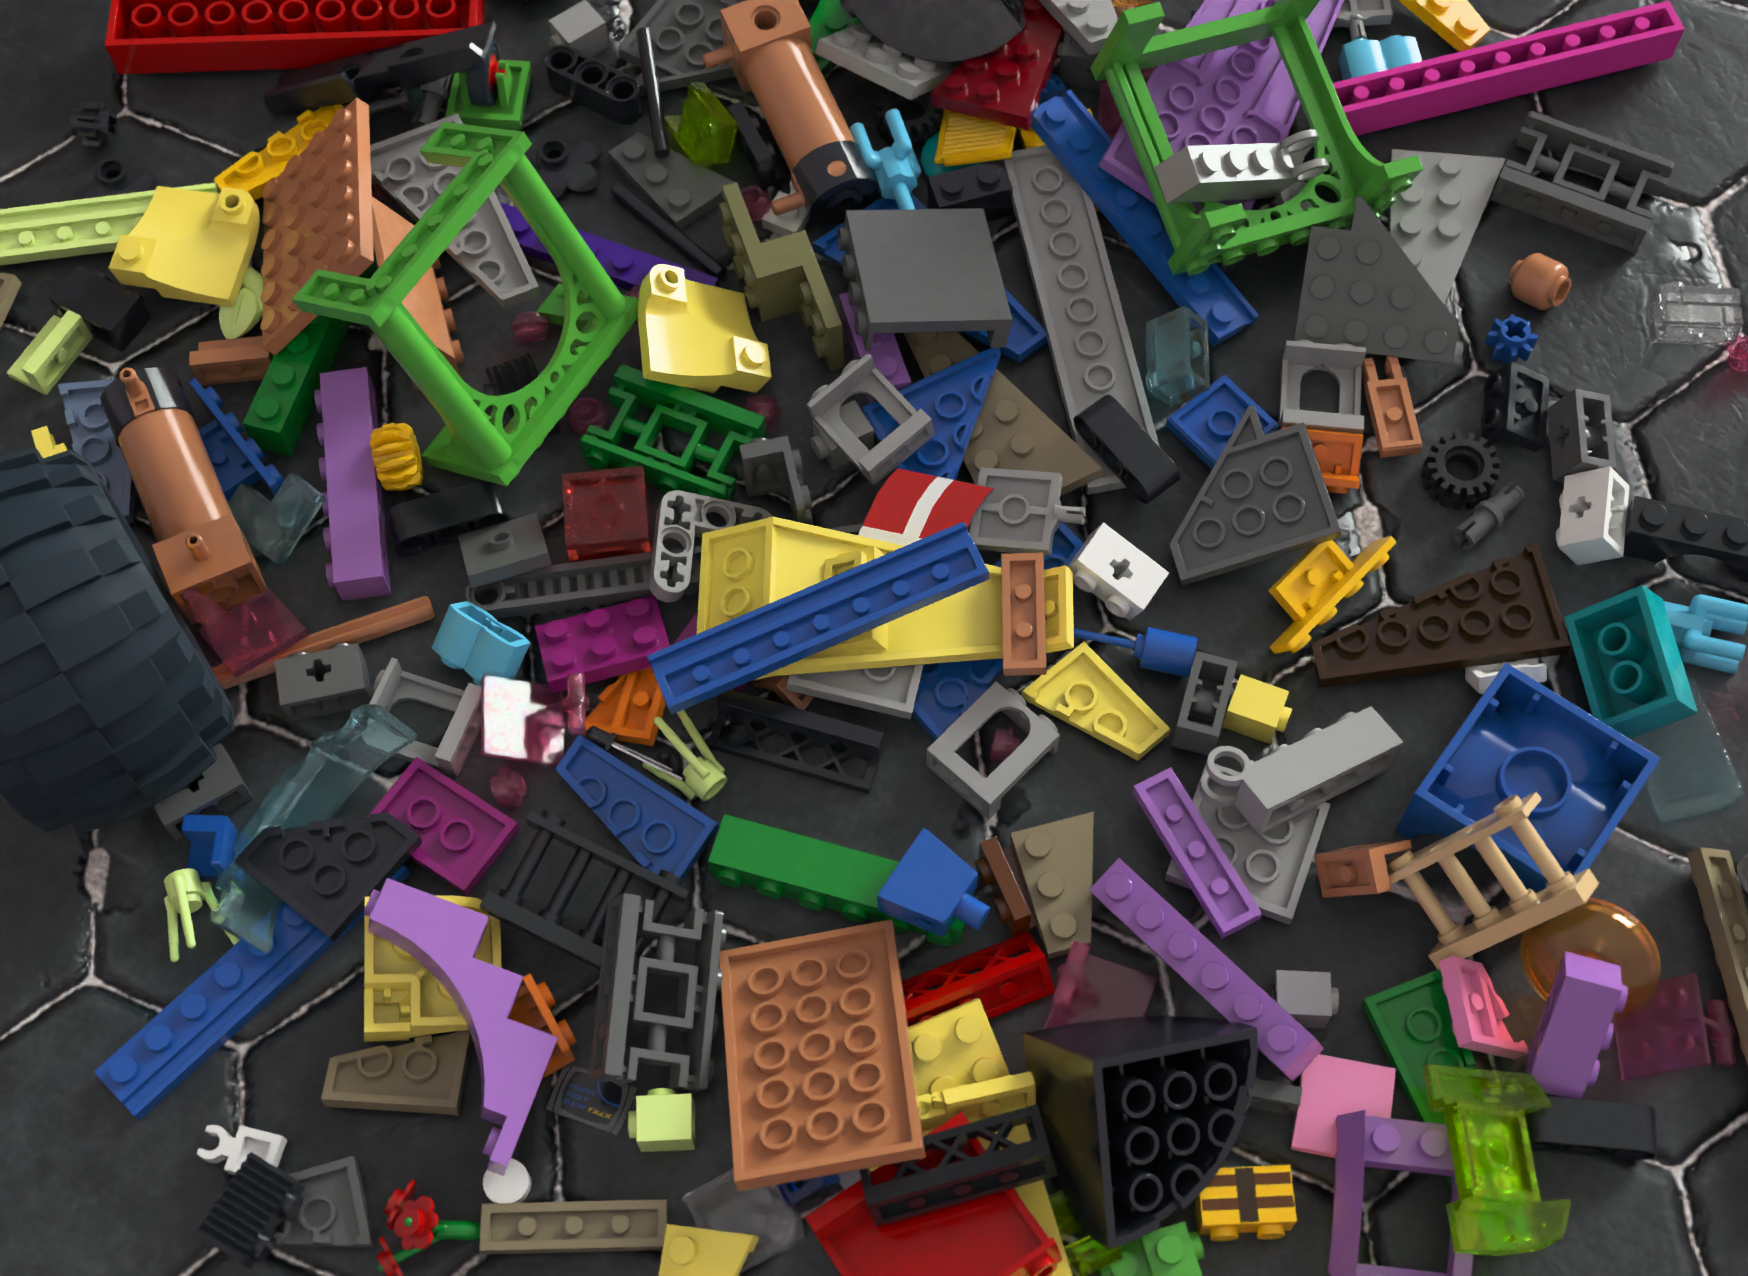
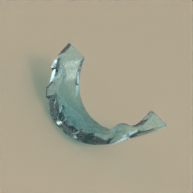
[210,704,417,954]

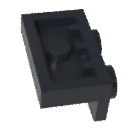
[728,101,791,190]
[1481,361,1550,452]

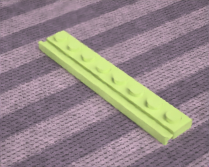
[0,183,219,265]

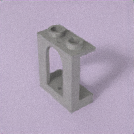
[1278,340,1366,433]
[806,353,936,486]
[356,658,491,778]
[926,681,1060,820]

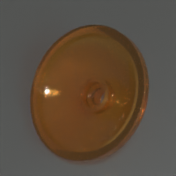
[1520,897,1661,1021]

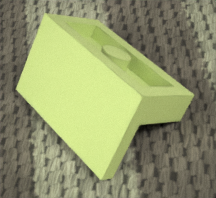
[6,310,93,395]

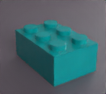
[1564,585,1698,739]

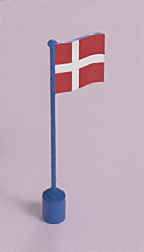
[858,468,1197,678]

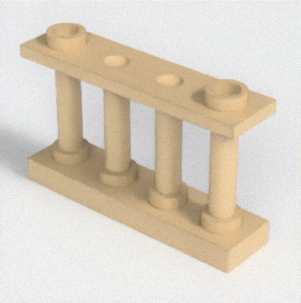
[1387,792,1599,969]

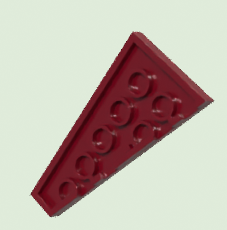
[930,0,1065,131]

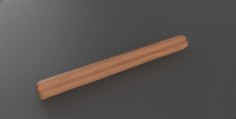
[212,596,435,690]

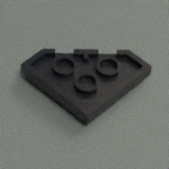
[234,812,423,942]

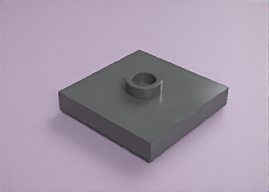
[458,513,552,588]

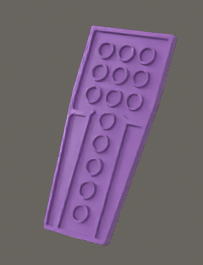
[1098,0,1344,230]

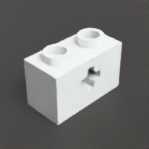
[1556,466,1630,566]
[1067,522,1169,621]

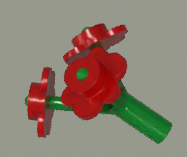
[376,1180,481,1276]

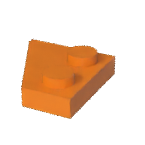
[573,667,666,746]

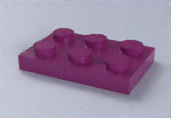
[535,595,670,693]
[367,757,520,896]

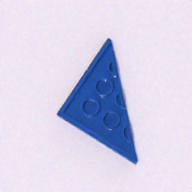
[861,348,1001,480]

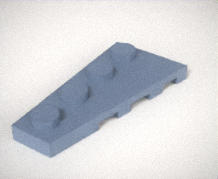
[58,379,136,523]

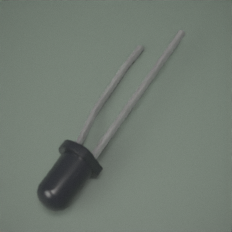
[586,726,683,780]

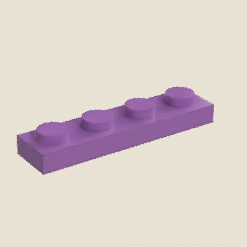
[1132,767,1262,939]

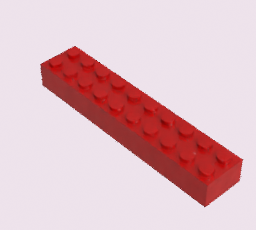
[105,0,486,74]

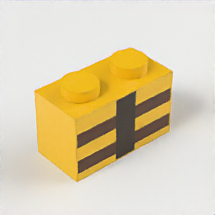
[1194,1165,1297,1241]

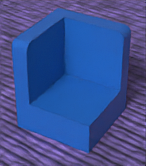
[181,815,238,880]

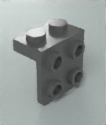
[739,435,813,525]

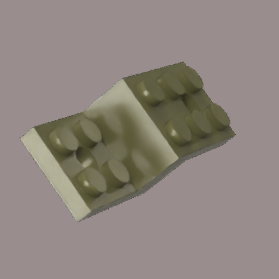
[718,182,844,372]

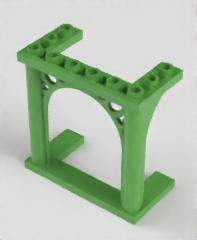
[1090,0,1423,276]
[292,122,639,486]

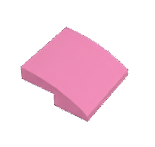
[1290,1054,1396,1158]

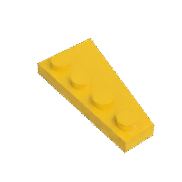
[1398,0,1490,52]
[214,104,343,201]

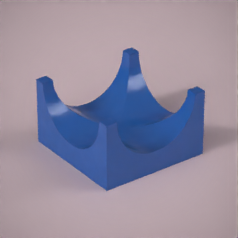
[1395,663,1661,929]

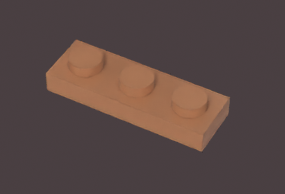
[1001,552,1047,676]

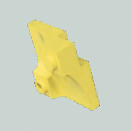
[109,186,260,307]
[638,264,772,393]
[364,895,502,1042]

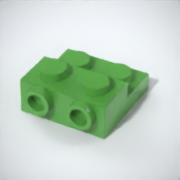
[1093,1222,1205,1276]

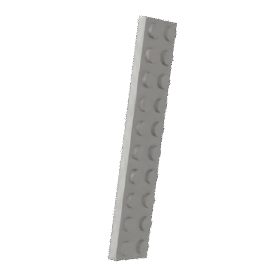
[1002,145,1159,495]

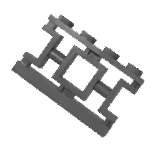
[1491,111,1675,254]
[589,893,726,1094]

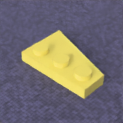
[1021,642,1170,761]
[659,1224,760,1276]

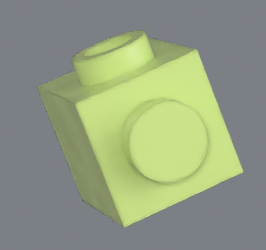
[628,1088,696,1152]

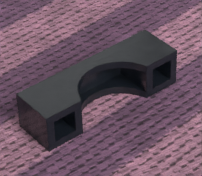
[1623,496,1748,582]

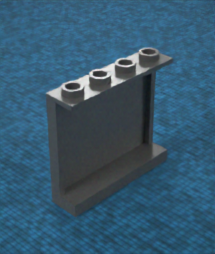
[837,208,1012,351]

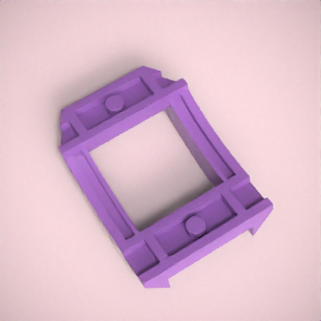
[1327,1109,1477,1276]

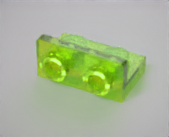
[664,82,738,166]

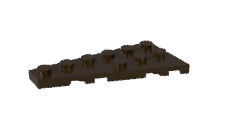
[1310,541,1571,688]

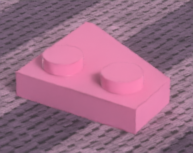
[1439,955,1529,1060]

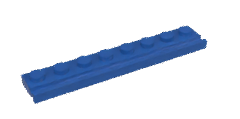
[1030,90,1259,347]
[647,521,990,715]
[94,865,410,1121]

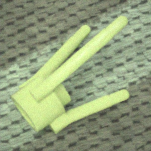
[642,710,727,802]
[164,868,241,962]

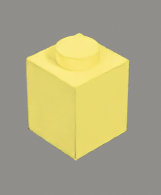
[1222,674,1292,744]

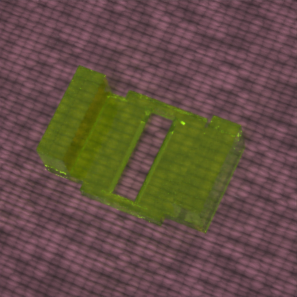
[1048,1190,1122,1276]

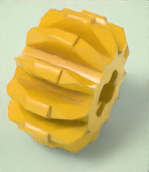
[370,423,424,491]

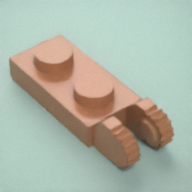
[1362,356,1422,458]

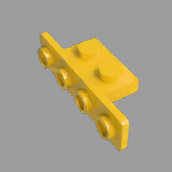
[1268,536,1396,654]

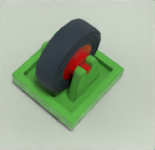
[445,39,532,130]

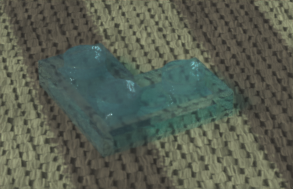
[228,473,326,564]

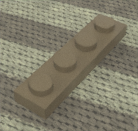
[479,1199,669,1255]

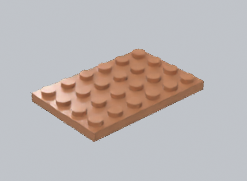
[260,98,374,355]
[719,919,926,1191]

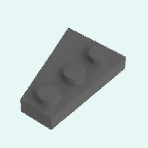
[608,132,735,230]
[217,1155,375,1248]

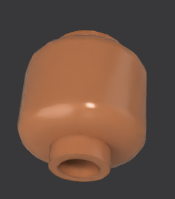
[1509,253,1572,311]

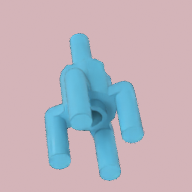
[849,109,921,210]
[1664,594,1748,674]

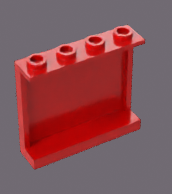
[805,1111,1062,1276]

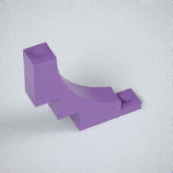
[364,878,558,1176]

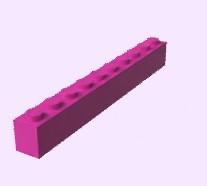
[1333,1,1685,136]

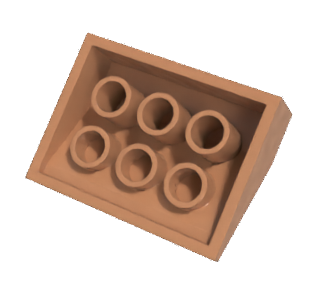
[372,197,465,390]

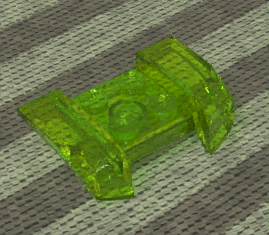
[1422,1064,1571,1255]

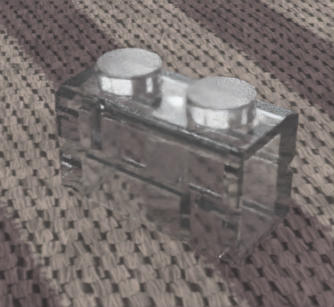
[1648,282,1743,345]

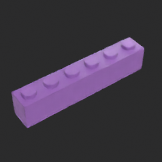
[314,367,391,601]
[1089,858,1324,1082]

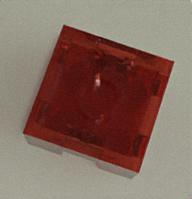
[562,466,652,563]

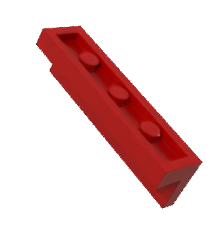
[902,931,1055,1027]

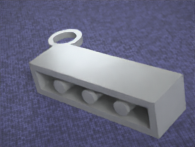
[1154,129,1329,204]
[1199,706,1404,835]

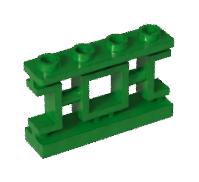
[579,364,767,501]

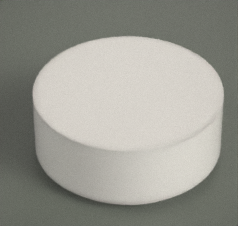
[483,1159,531,1204]

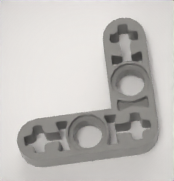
[649,490,773,602]

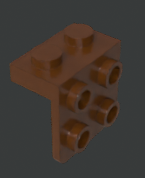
[974,836,1038,937]

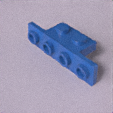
[189,378,287,505]

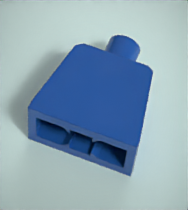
[877,828,991,936]

